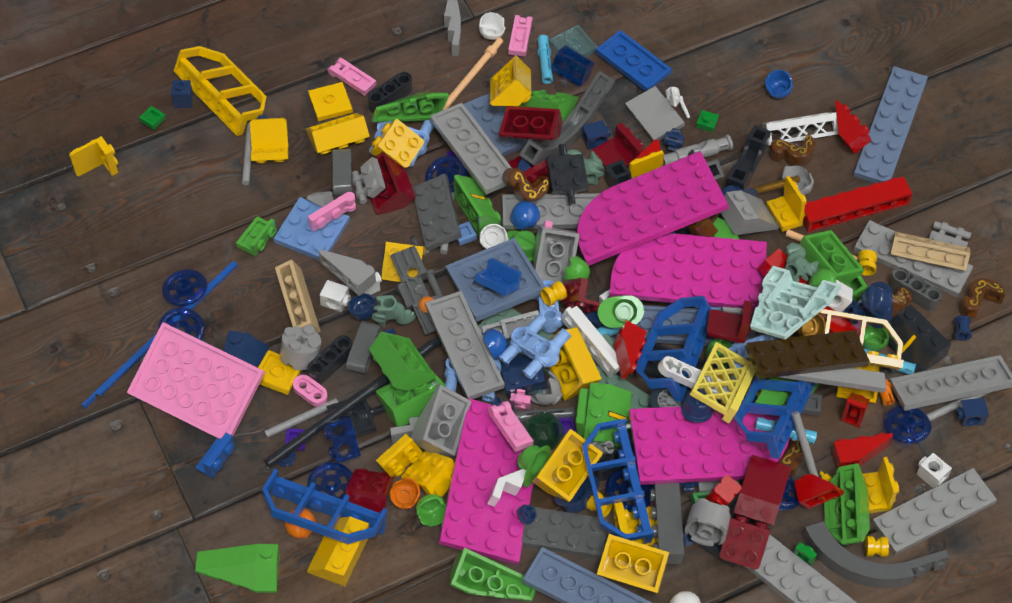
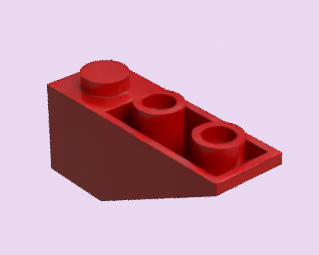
[835,100,872,154]
[613,320,647,379]
[831,433,893,470]

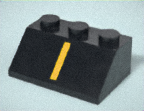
[884,305,951,373]

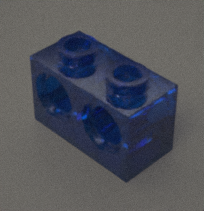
[551,45,595,86]
[323,416,361,463]

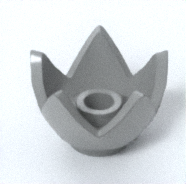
[530,370,563,405]

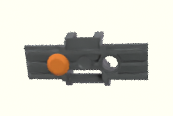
[390,245,444,335]

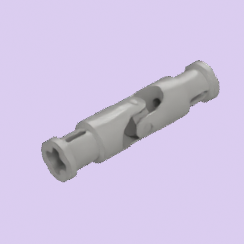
[663,134,733,166]

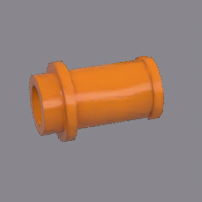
[880,380,896,406]

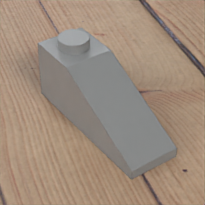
[319,250,376,296]

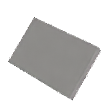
[625,86,685,141]

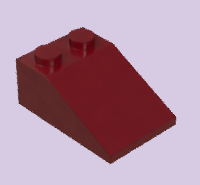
[734,455,791,526]

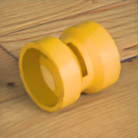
[858,250,877,276]
[540,281,567,306]
[586,491,614,518]
[865,536,889,557]

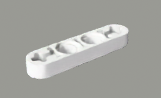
[658,356,730,400]

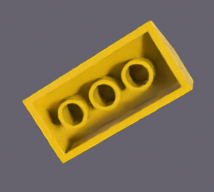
[490,55,531,106]

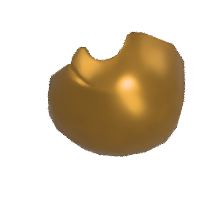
[797,313,826,336]

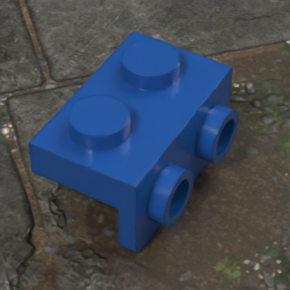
[474,258,522,296]
[196,433,235,478]

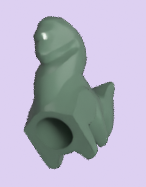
[567,149,604,185]
[785,243,819,282]
[372,295,416,328]

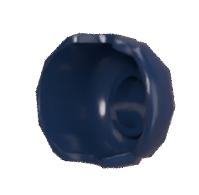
[347,293,377,321]

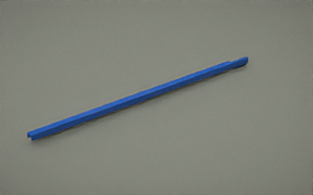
[81,261,238,410]

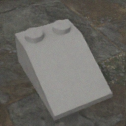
[720,190,779,235]
[533,226,580,284]
[411,384,472,457]

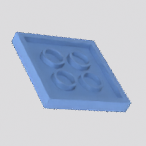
[274,197,350,261]

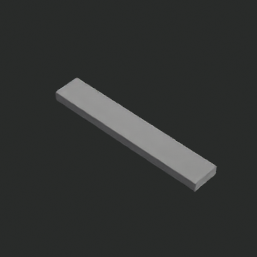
[780,368,886,393]

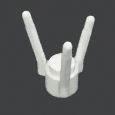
[665,87,690,118]

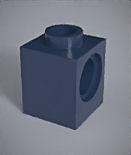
[171,80,193,108]
[582,120,611,150]
[956,398,989,427]

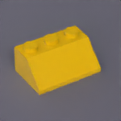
[305,113,370,154]
[549,327,602,401]
[532,429,603,502]
[307,517,370,587]
[597,534,669,593]

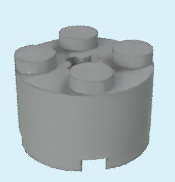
[279,325,321,370]
[685,498,731,546]

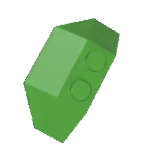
[824,464,870,545]

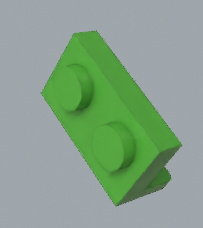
[236,216,277,257]

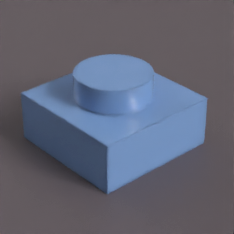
[456,222,477,246]

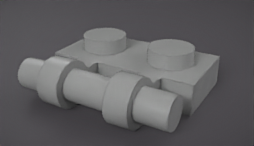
[352,157,386,204]
[929,221,971,247]

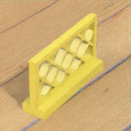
[690,342,755,423]

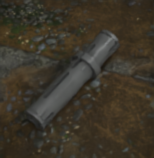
[515,407,575,424]

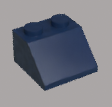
[223,330,269,368]
[501,355,548,397]

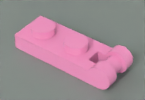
[508,15,533,57]
[327,58,377,96]
[308,192,356,232]
[488,401,533,452]

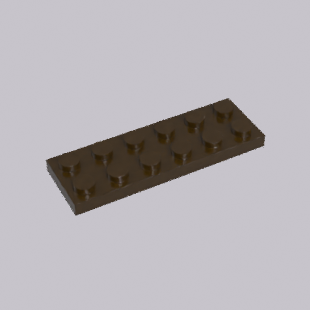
[745,330,870,379]

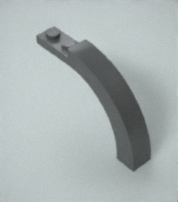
[519,70,615,165]
[802,521,949,588]

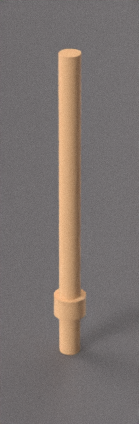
[443,38,503,110]

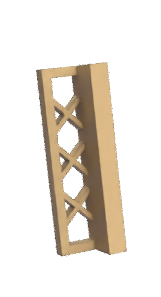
[891,231,971,271]

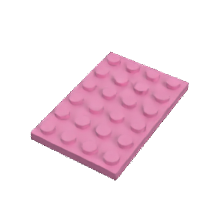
[127,322,265,439]

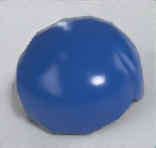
[765,70,793,99]
[510,201,540,230]
[483,329,508,360]

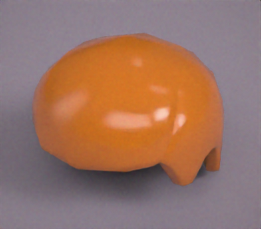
[389,477,421,510]
[284,508,317,539]

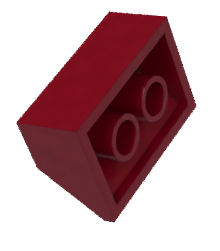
[499,106,563,140]
[360,152,416,215]

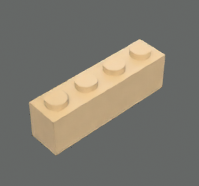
[275,259,321,333]

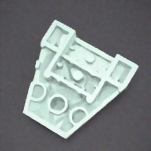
[750,266,841,339]

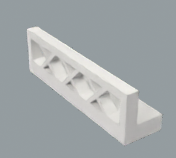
[762,112,839,146]
[561,306,620,378]

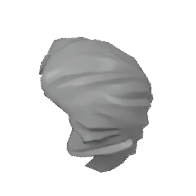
[782,166,814,196]

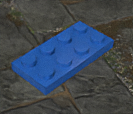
[596,30,672,91]

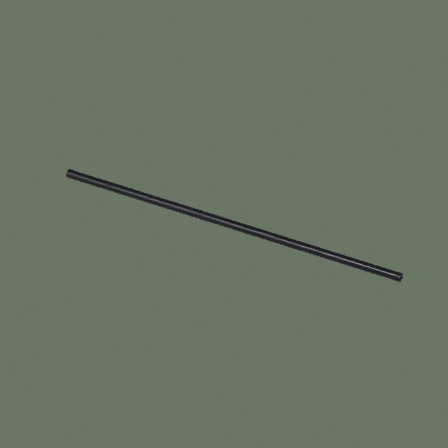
[264,243,579,468]

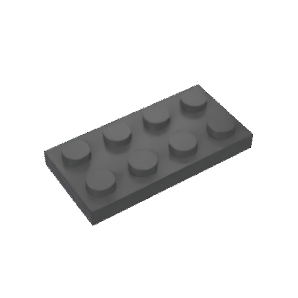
[412,173,462,251]
[521,507,608,559]

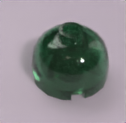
[524,411,563,450]

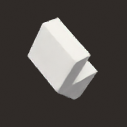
[487,469,526,507]

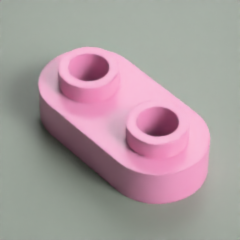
[293,375,328,407]

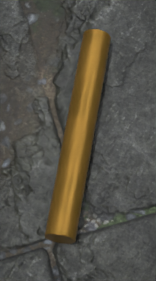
[753,175,800,194]

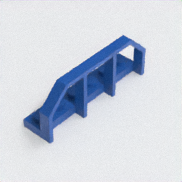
[635,296,711,401]
[734,375,816,459]
[582,418,654,544]
[262,469,387,544]

